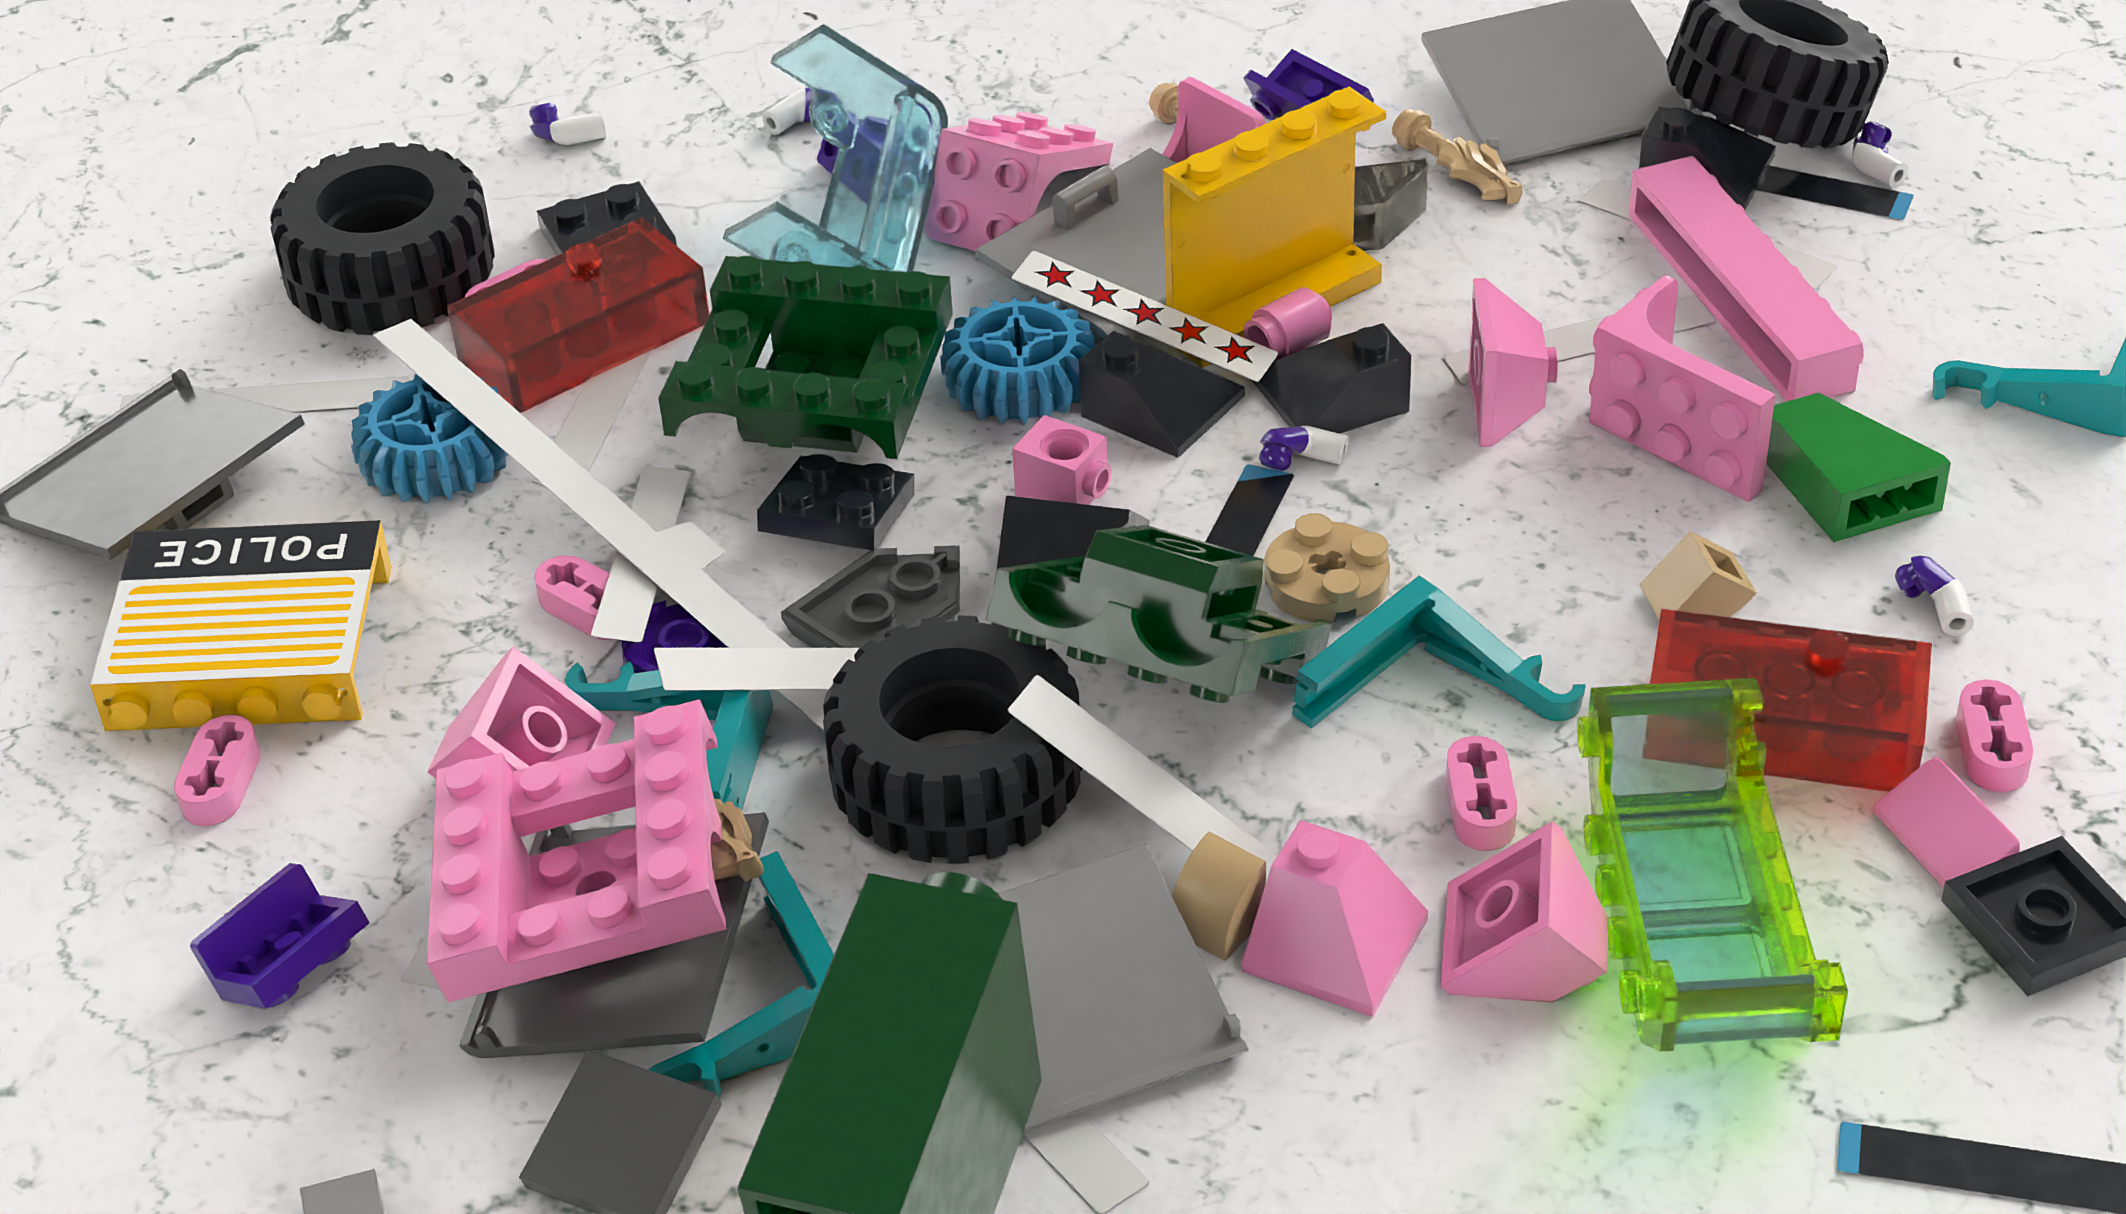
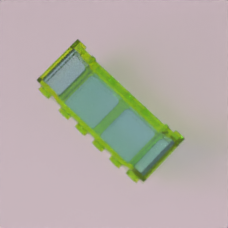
[1577,678,1848,1051]

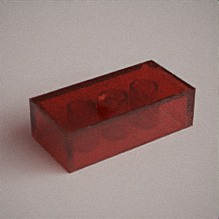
[447,217,709,413]
[1641,609,1932,792]

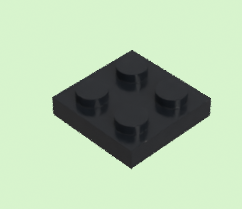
[537,181,678,286]
[757,454,914,551]
[1941,836,2126,996]

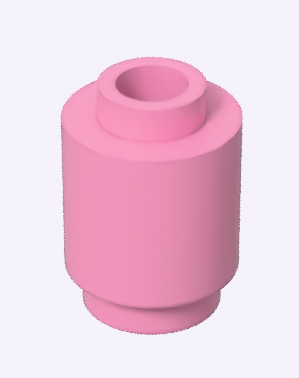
[1244,287,1332,361]

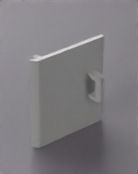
[1421,0,1703,165]
[976,148,1176,345]
[998,843,1248,1132]

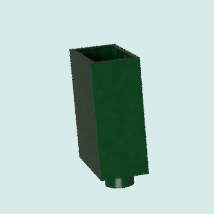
[737,872,1042,1214]

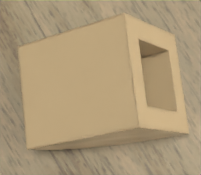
[1639,531,1757,630]
[1172,831,1266,961]

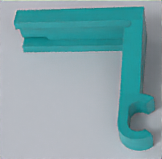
[1932,337,2126,437]
[1292,575,1586,729]
[565,662,774,811]
[648,851,834,1098]

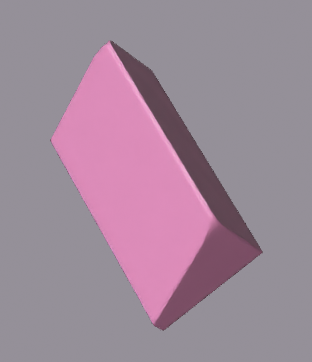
[1873,757,2020,888]

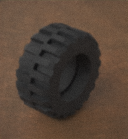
[1666,0,1889,149]
[270,142,495,335]
[823,615,1083,864]

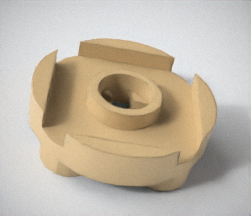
[1264,513,1390,622]

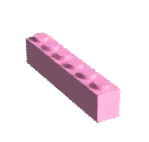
[1629,155,1864,401]

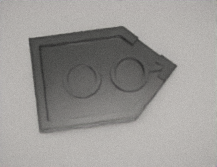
[781,545,960,648]

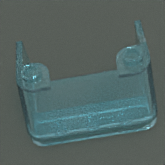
[723,24,948,272]

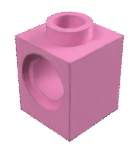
[1012,415,1112,505]

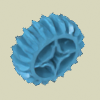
[940,296,1096,425]
[351,373,508,504]

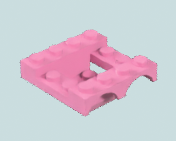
[427,699,726,1003]

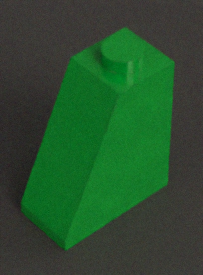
[1766,393,1951,542]

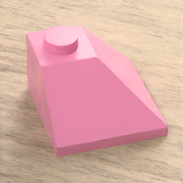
[1468,278,1558,447]
[427,647,616,778]
[1242,820,1428,1017]
[1440,821,1608,1002]

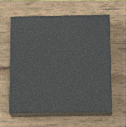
[519,1049,722,1214]

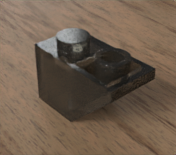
[1353,159,1428,251]

